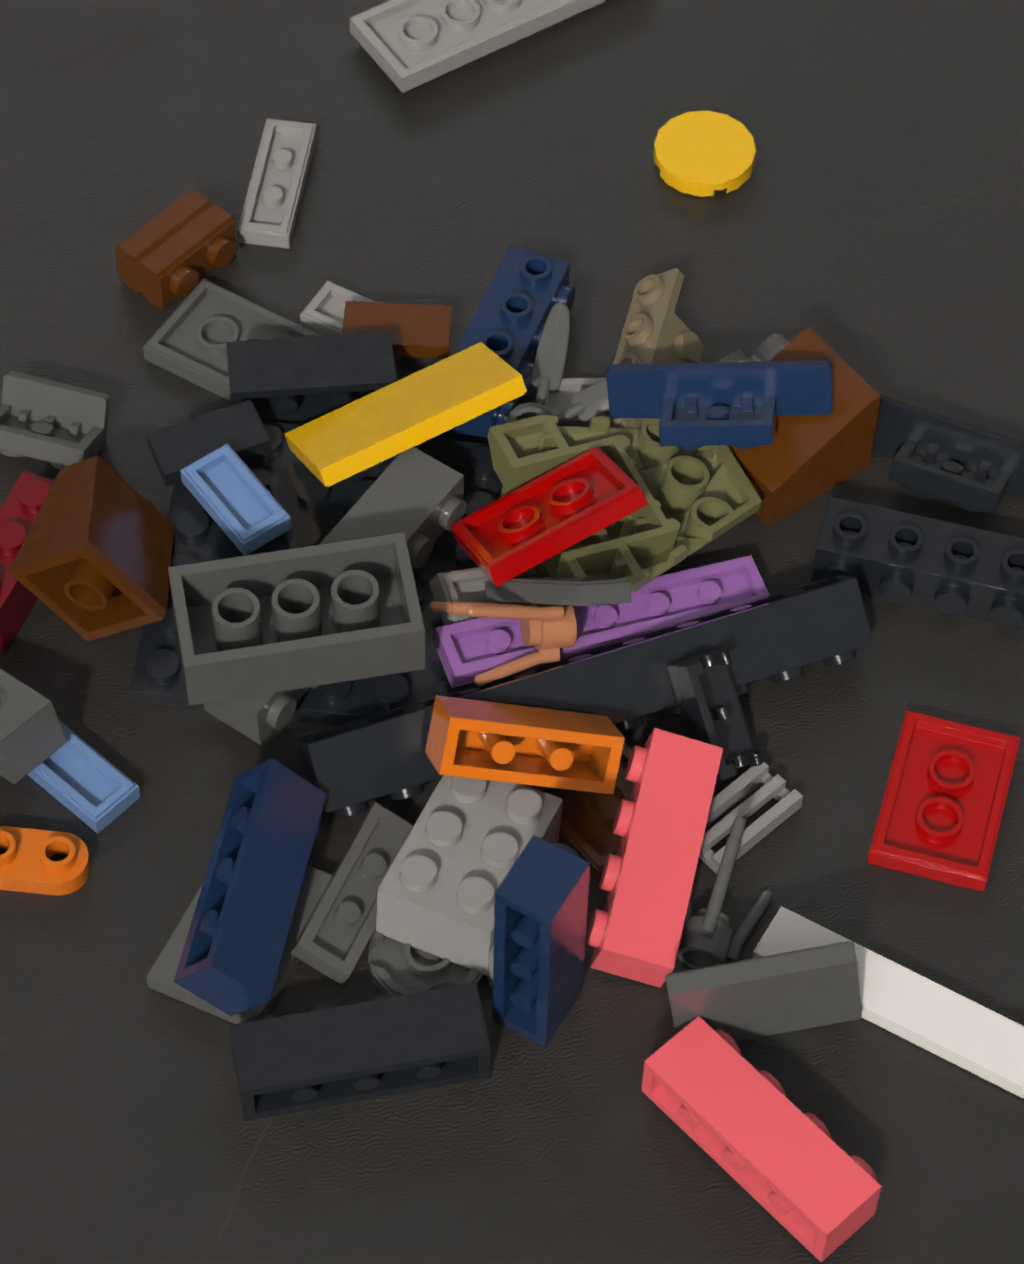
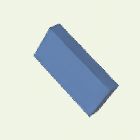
[180,443,292,556]
[27,719,141,834]

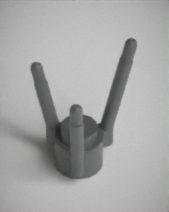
[677,816,773,969]

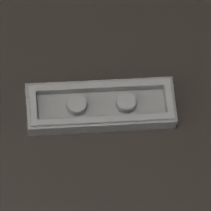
[237,118,317,249]

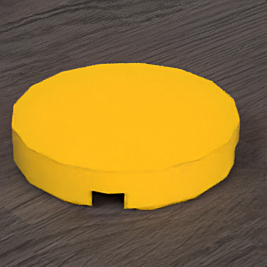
[653,110,756,197]

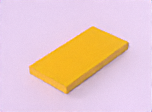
[284,342,527,487]

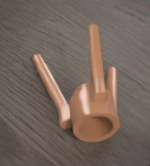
[429,601,577,686]

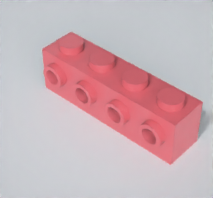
[586,728,723,988]
[641,1016,882,1262]

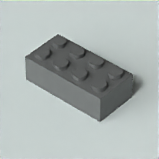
[168,532,426,705]

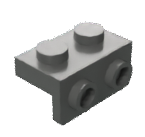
[0,371,110,469]

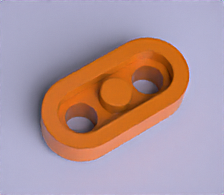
[0,826,91,896]

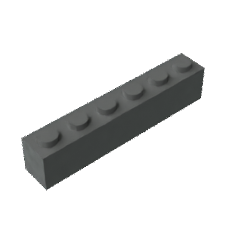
[203,447,467,745]

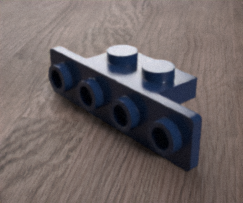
[606,360,833,450]

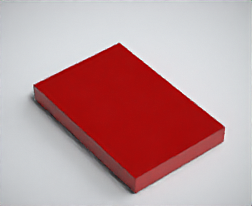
[450,446,648,587]
[867,710,1021,892]

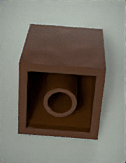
[727,327,881,527]
[9,455,174,642]

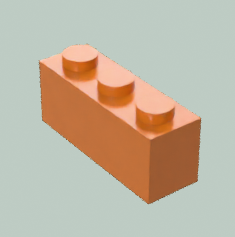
[425,695,625,795]

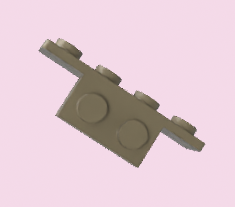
[598,268,705,428]

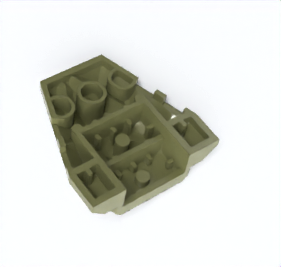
[487,415,762,593]

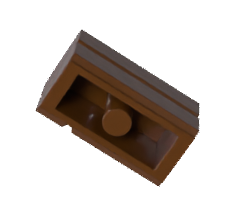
[115,188,237,309]

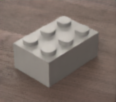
[376,775,563,975]

